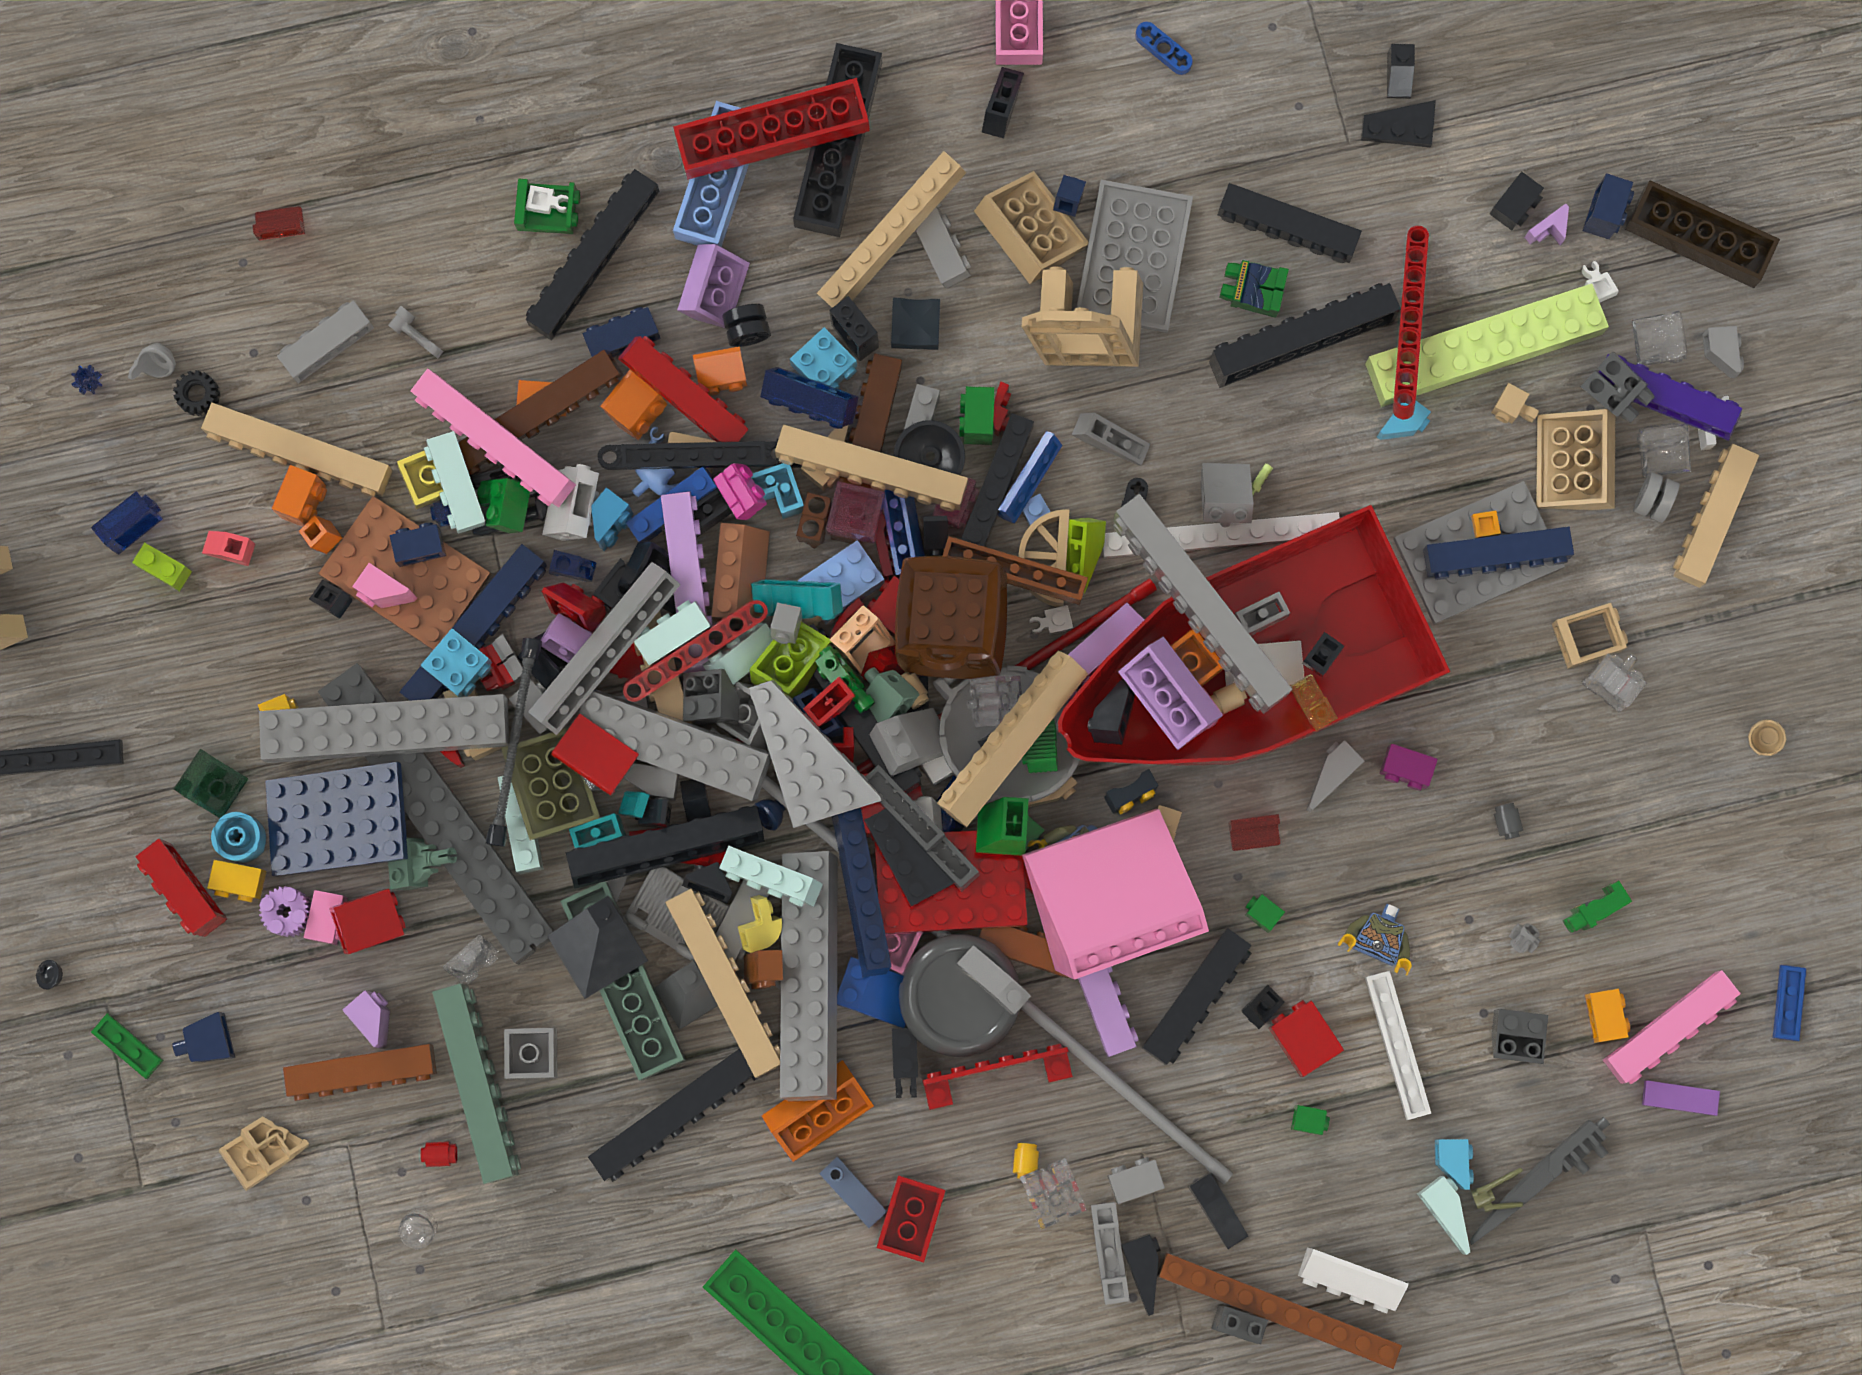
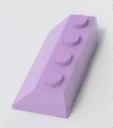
[1118,637,1223,750]

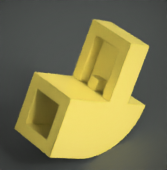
[738,895,782,953]

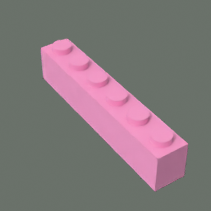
[1603,970,1741,1084]

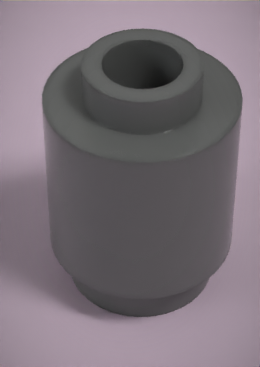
[1494,803,1523,840]

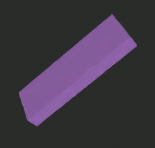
[1642,1080,1720,1116]

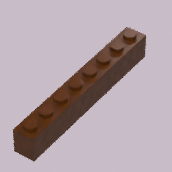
[458,349,624,476]
[827,353,902,544]

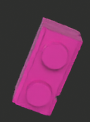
[713,463,767,520]

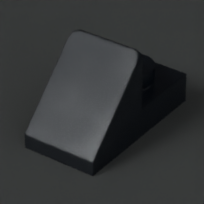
[309,580,352,618]
[1302,632,1344,677]
[1242,985,1284,1029]

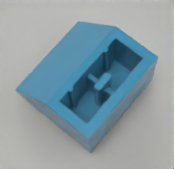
[591,487,634,551]

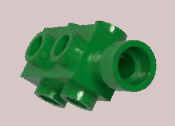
[815,645,875,714]

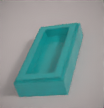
[618,791,649,818]

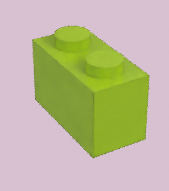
[132,542,192,592]

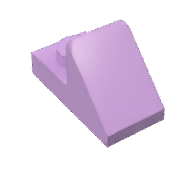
[1524,204,1569,245]

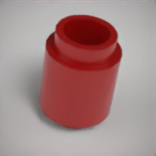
[421,1141,458,1167]

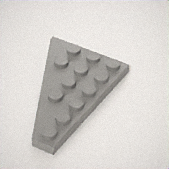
[749,680,884,828]

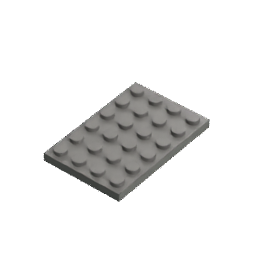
[1076,180,1193,333]
[1393,481,1565,624]

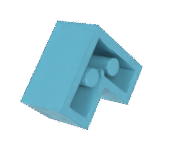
[751,463,804,519]

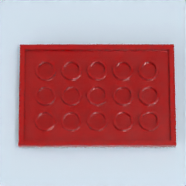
[875,830,1028,934]

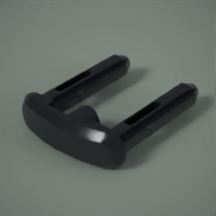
[470,466,548,536]

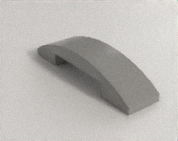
[1091,1202,1130,1305]

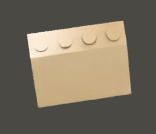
[974,171,1089,284]
[1536,409,1615,510]

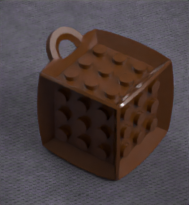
[895,556,1007,679]

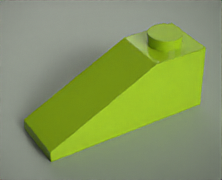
[1066,518,1106,594]

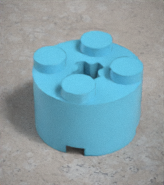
[211,812,266,863]

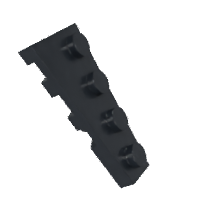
[864,809,954,907]

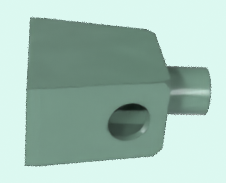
[864,667,920,723]

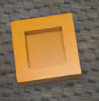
[1471,511,1501,538]

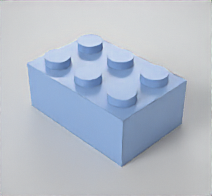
[798,540,885,624]

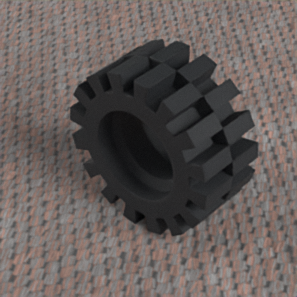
[173,370,220,416]

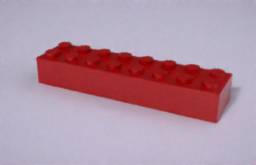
[673,78,870,180]

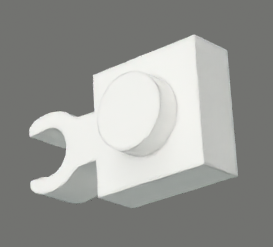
[526,185,568,214]
[1582,261,1619,302]
[1029,605,1073,635]

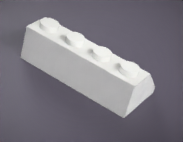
[1298,1248,1408,1313]

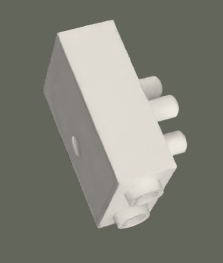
[542,464,600,541]

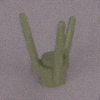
[1471,1168,1523,1212]

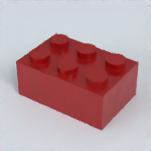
[876,1175,946,1263]

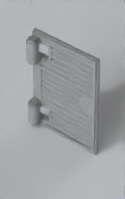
[623,867,729,962]

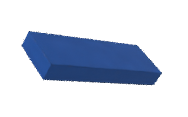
[1773,965,1806,1041]

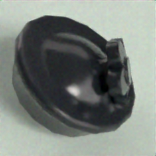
[35,960,63,990]

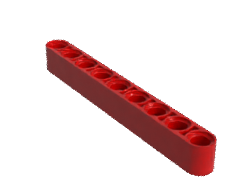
[1393,226,1429,420]

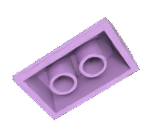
[677,244,750,328]

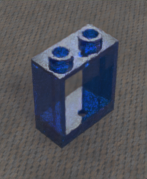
[91,491,163,555]

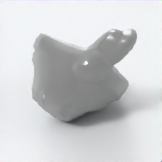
[128,343,176,380]

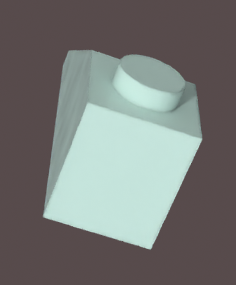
[1417,1176,1470,1255]

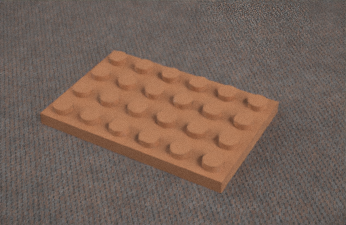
[318,497,492,650]

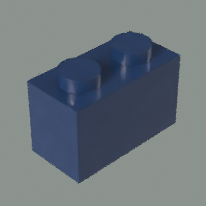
[390,522,446,567]

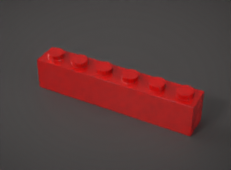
[618,336,749,442]

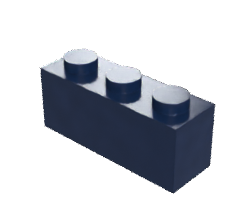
[582,307,661,358]

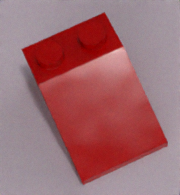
[541,582,607,634]

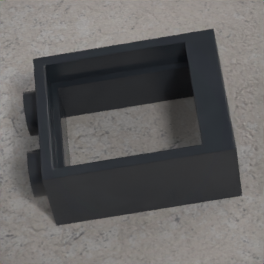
[829,296,879,361]

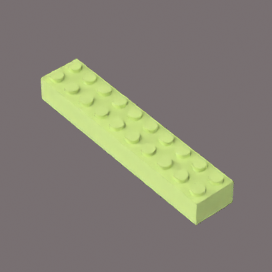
[1365,284,1609,407]

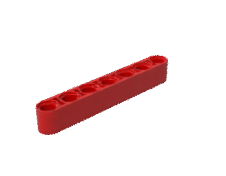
[623,600,768,702]

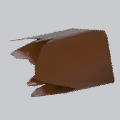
[796,492,832,549]

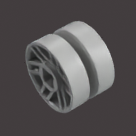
[1633,472,1680,523]

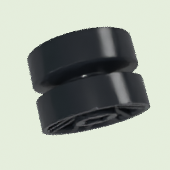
[722,304,771,347]

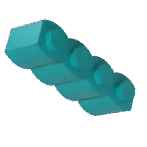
[751,579,843,620]

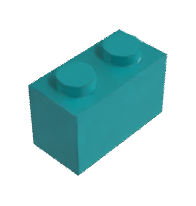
[569,813,626,848]

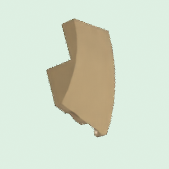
[219,1116,309,1191]

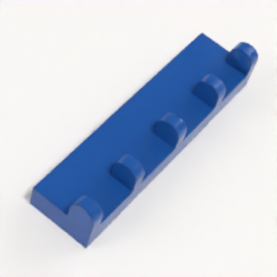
[998,431,1063,524]

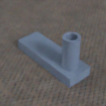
[819,1157,887,1228]

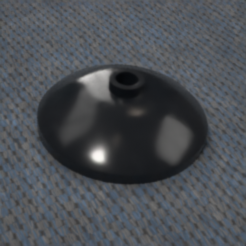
[894,420,965,475]

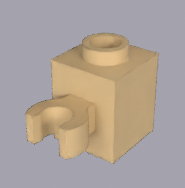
[1491,383,1539,424]

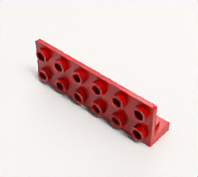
[923,1044,1073,1110]

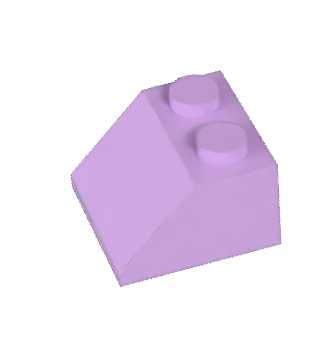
[343,990,390,1049]

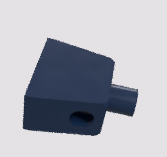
[172,1012,236,1062]

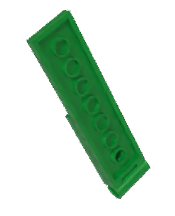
[703,1249,875,1375]

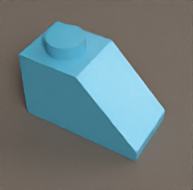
[1377,401,1431,440]

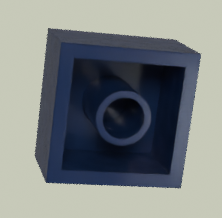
[1582,173,1634,239]

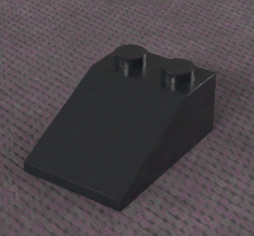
[618,542,704,614]

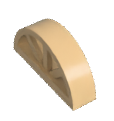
[1018,510,1069,607]

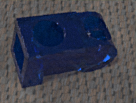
[549,550,597,582]

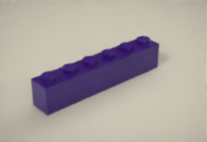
[1599,354,1742,441]

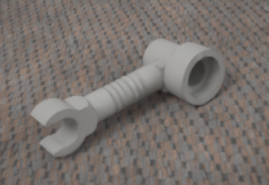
[388,306,444,359]

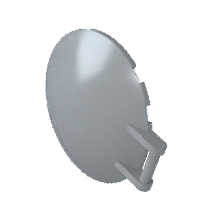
[933,665,1080,802]

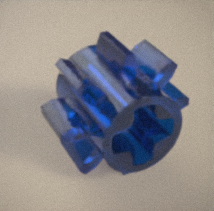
[71,365,102,395]

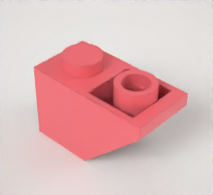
[202,531,255,566]

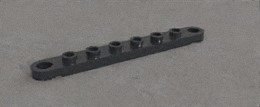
[597,441,782,470]

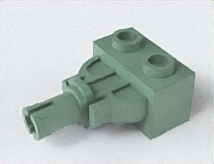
[388,838,457,890]

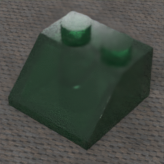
[174,749,248,818]

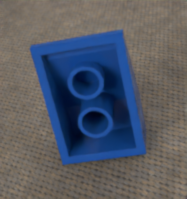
[837,957,906,1028]

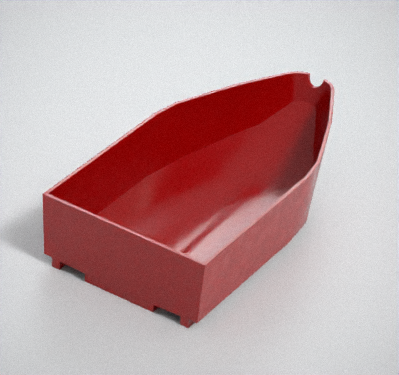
[1058,505,1451,766]

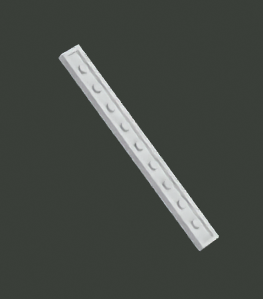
[1103,512,1340,559]

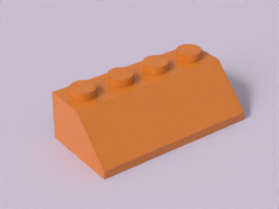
[762,1060,874,1162]

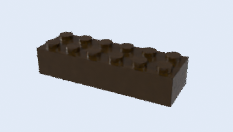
[1625,180,1780,288]

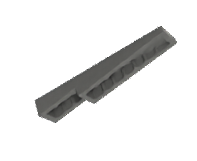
[865,765,980,892]

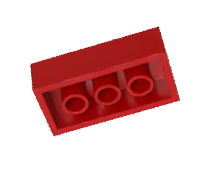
[135,839,228,937]

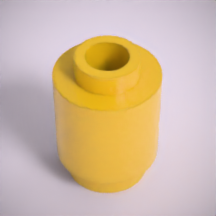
[1013,1143,1039,1180]

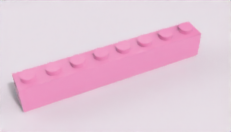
[411,368,576,507]

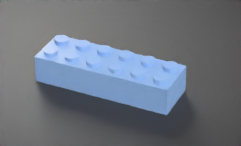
[673,101,749,247]

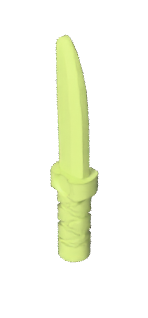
[1252,463,1273,495]

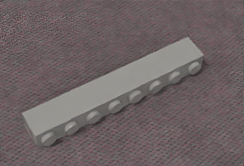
[528,562,681,735]

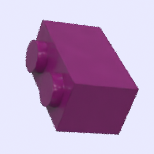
[1379,744,1438,791]

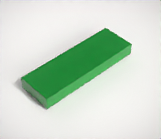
[91,1013,164,1079]

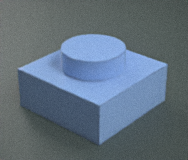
[1022,494,1050,525]

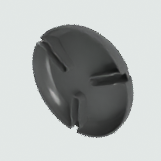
[899,934,1020,1057]

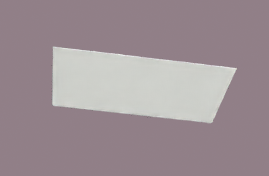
[1225,641,1305,686]

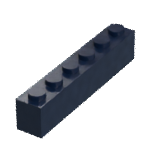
[1423,526,1574,580]

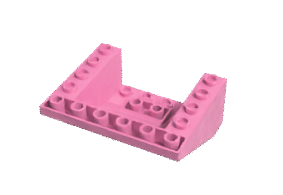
[1022,809,1209,980]

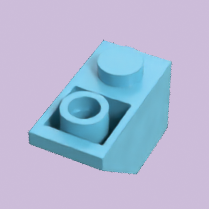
[1435,1139,1474,1190]

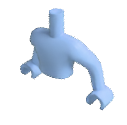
[632,427,697,497]

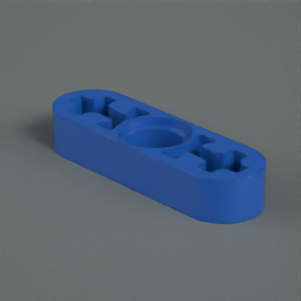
[1135,22,1193,75]

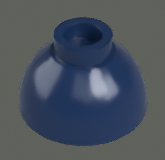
[754,799,786,831]

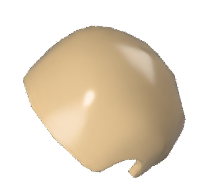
[1748,720,1787,756]

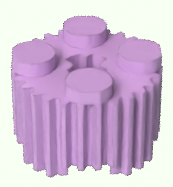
[259,886,312,937]

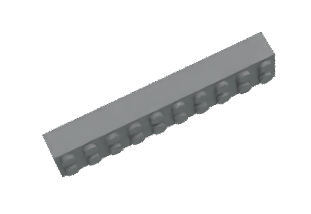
[1113,494,1293,714]
[259,694,510,763]
[780,851,838,1101]

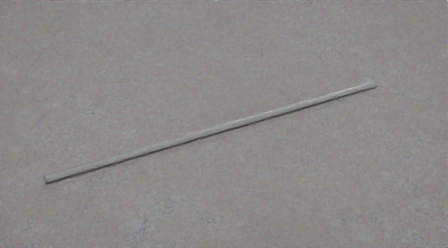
[710,728,1233,1184]

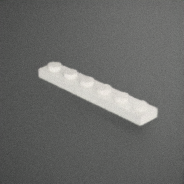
[1365,971,1431,1120]

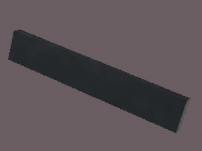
[0,739,124,776]

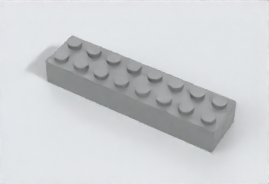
[578,689,771,801]

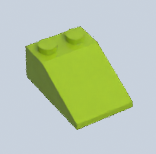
[749,621,831,699]

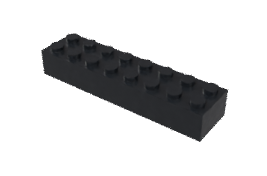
[793,43,883,237]
[1209,283,1401,388]

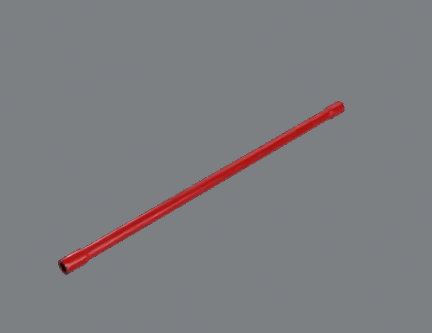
[857,578,1157,774]

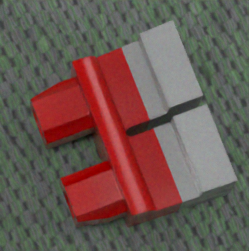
[479,634,523,692]

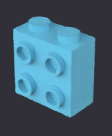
[790,327,857,398]
[421,629,492,697]

